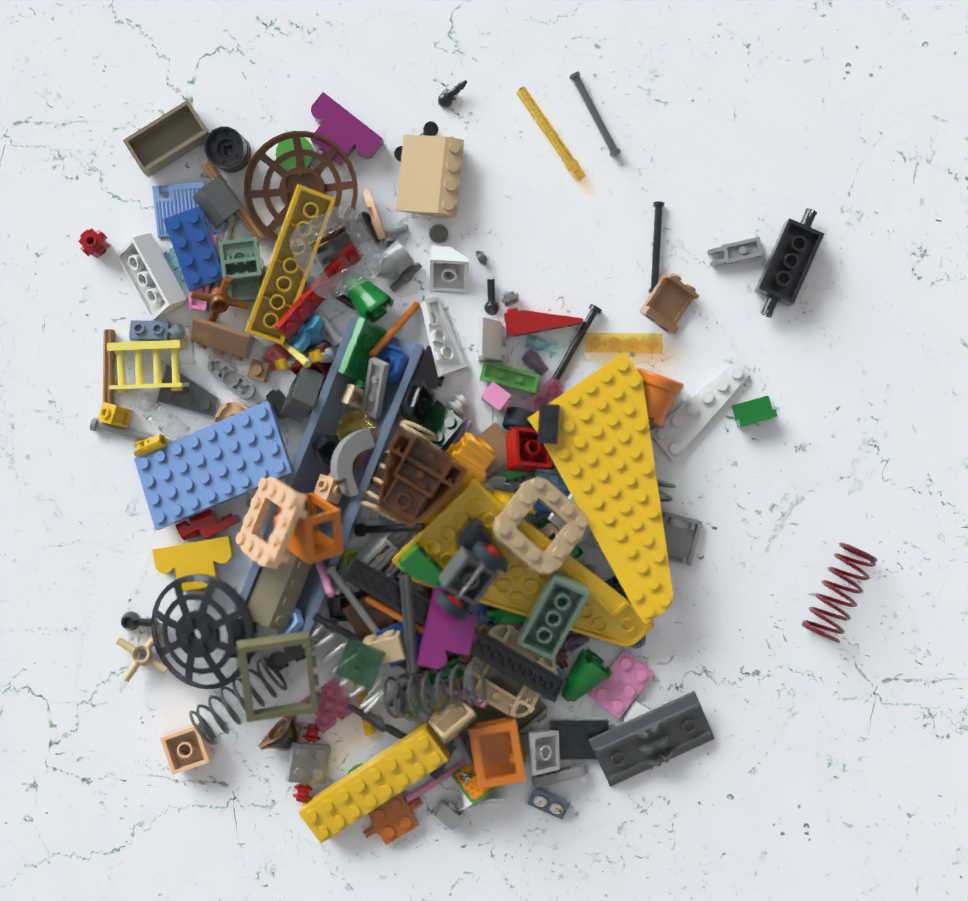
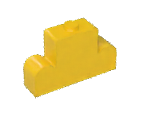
[152,536,234,593]

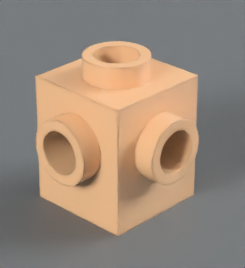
[314,473,343,505]

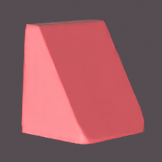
[262,343,292,371]

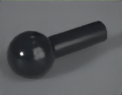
[356,211,380,245]
[484,279,499,315]

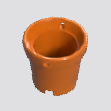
[637,368,684,426]

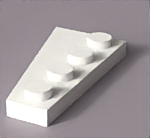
[420,297,468,377]

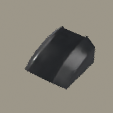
[401,379,435,430]

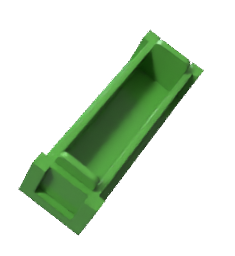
[479,360,540,395]

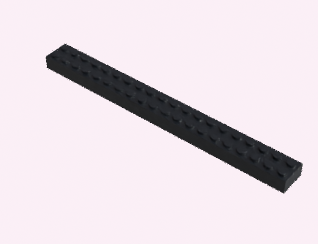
[343,557,567,703]

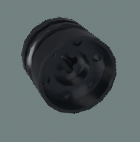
[204,126,251,173]

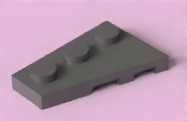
[157,365,218,416]

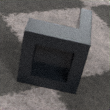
[311,435,340,466]

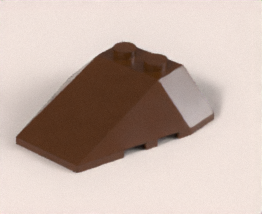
[377,429,468,528]

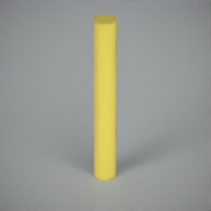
[281,340,311,368]

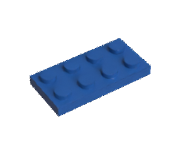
[163,206,223,292]

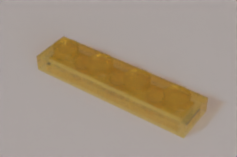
[585,333,663,353]

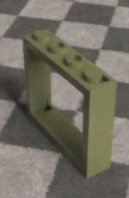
[237,631,321,722]

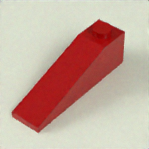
[503,308,584,338]

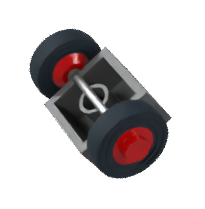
[435,541,507,620]

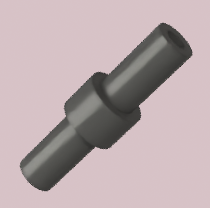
[390,261,422,292]

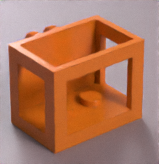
[273,492,344,565]
[468,717,526,789]

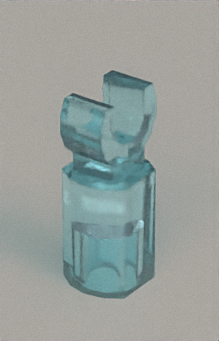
[163,248,184,282]
[525,334,559,355]

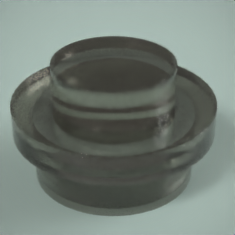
[429,224,448,244]
[501,291,520,306]

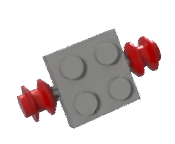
[286,723,331,803]

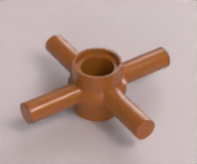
[190,276,249,323]

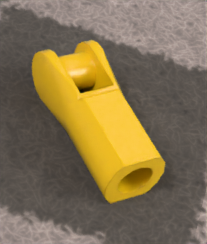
[134,434,167,457]

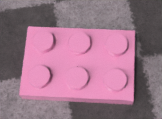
[588,649,654,719]

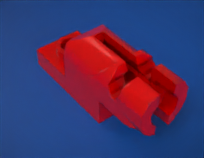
[175,510,241,541]

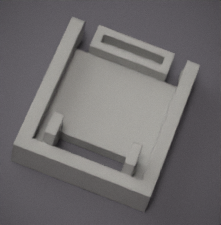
[662,513,703,566]

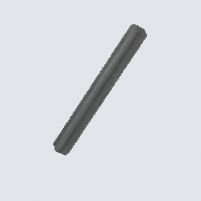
[400,575,419,673]

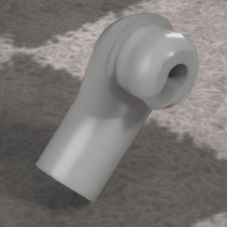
[382,223,406,247]

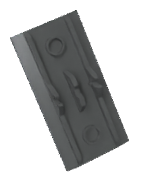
[588,691,715,787]

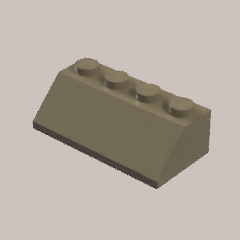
[246,549,313,632]

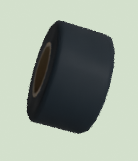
[502,407,534,431]

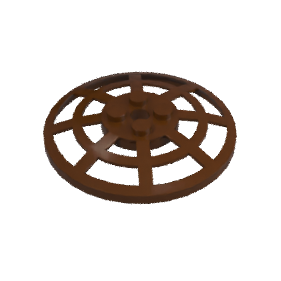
[244,131,358,245]

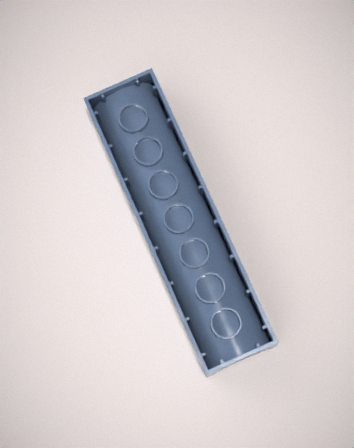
[234,318,425,636]

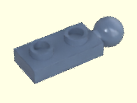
[129,320,186,341]

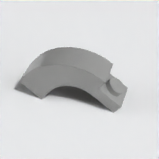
[331,428,375,497]

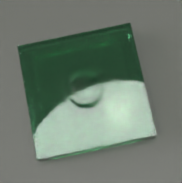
[335,637,386,689]

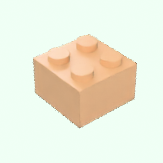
[160,723,214,775]

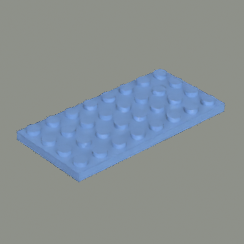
[134,401,294,530]

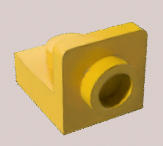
[98,402,133,428]

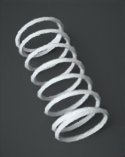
[302,618,395,713]

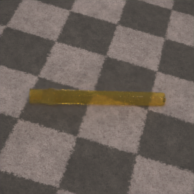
[517,86,586,182]

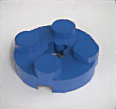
[376,344,408,384]

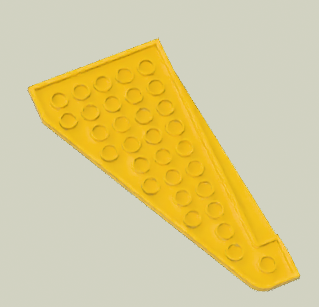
[527,352,673,625]
[392,479,655,646]

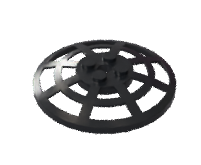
[151,574,255,690]

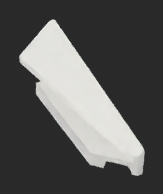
[332,518,409,595]

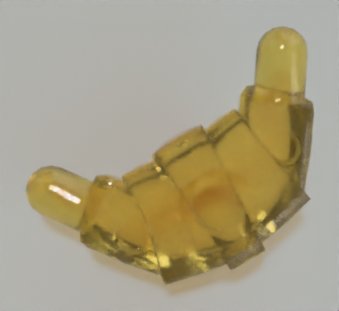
[336,410,376,441]

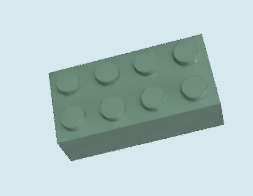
[517,571,590,660]

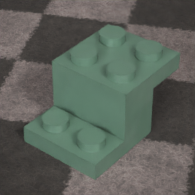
[218,237,265,301]

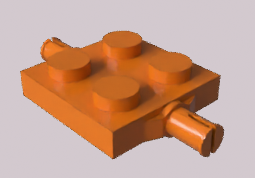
[363,792,423,845]

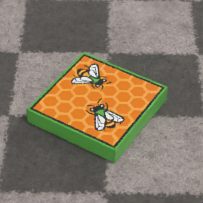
[452,763,505,806]

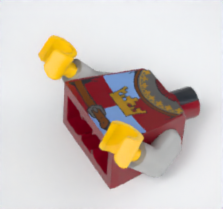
[274,340,335,376]

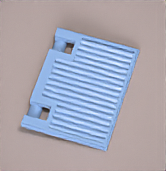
[152,182,226,238]

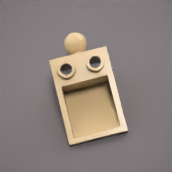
[428,698,476,744]

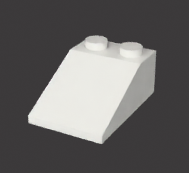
[478,317,506,362]

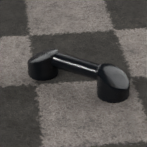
[394,121,439,162]

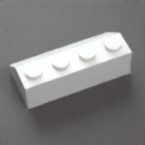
[116,232,187,321]

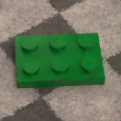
[338,317,387,381]

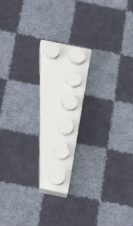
[650,360,750,462]

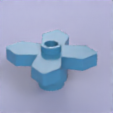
[285,313,325,353]

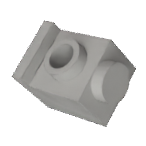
[434,799,465,831]

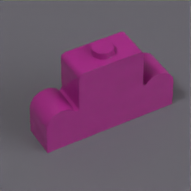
[311,92,384,166]
[416,586,477,669]

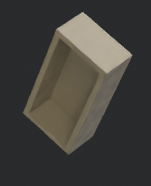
[123,100,210,178]

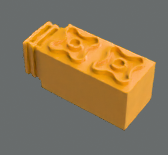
[419,431,495,525]

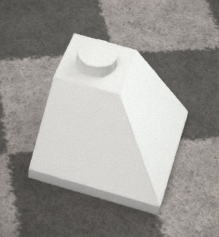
[429,246,469,293]

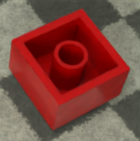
[506,427,552,474]

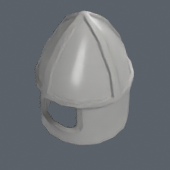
[374,240,415,278]

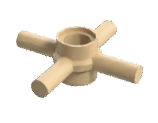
[116,630,168,682]

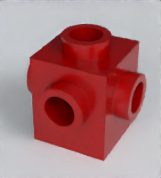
[78,228,111,259]

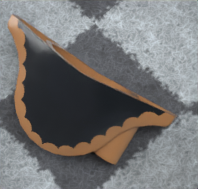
[258,715,303,751]

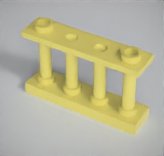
[107,340,189,393]

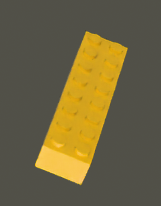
[245,184,336,345]
[299,721,450,844]

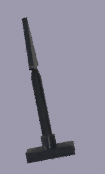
[347,704,457,780]

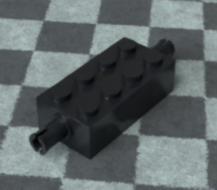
[754,208,825,318]

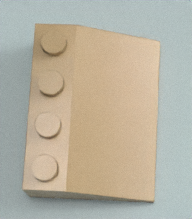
[396,134,464,219]

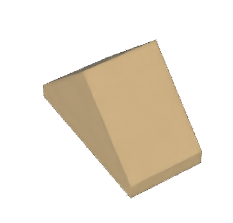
[339,383,364,410]

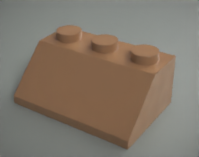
[191,316,256,361]

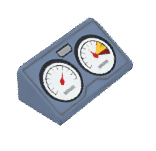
[527,787,571,819]

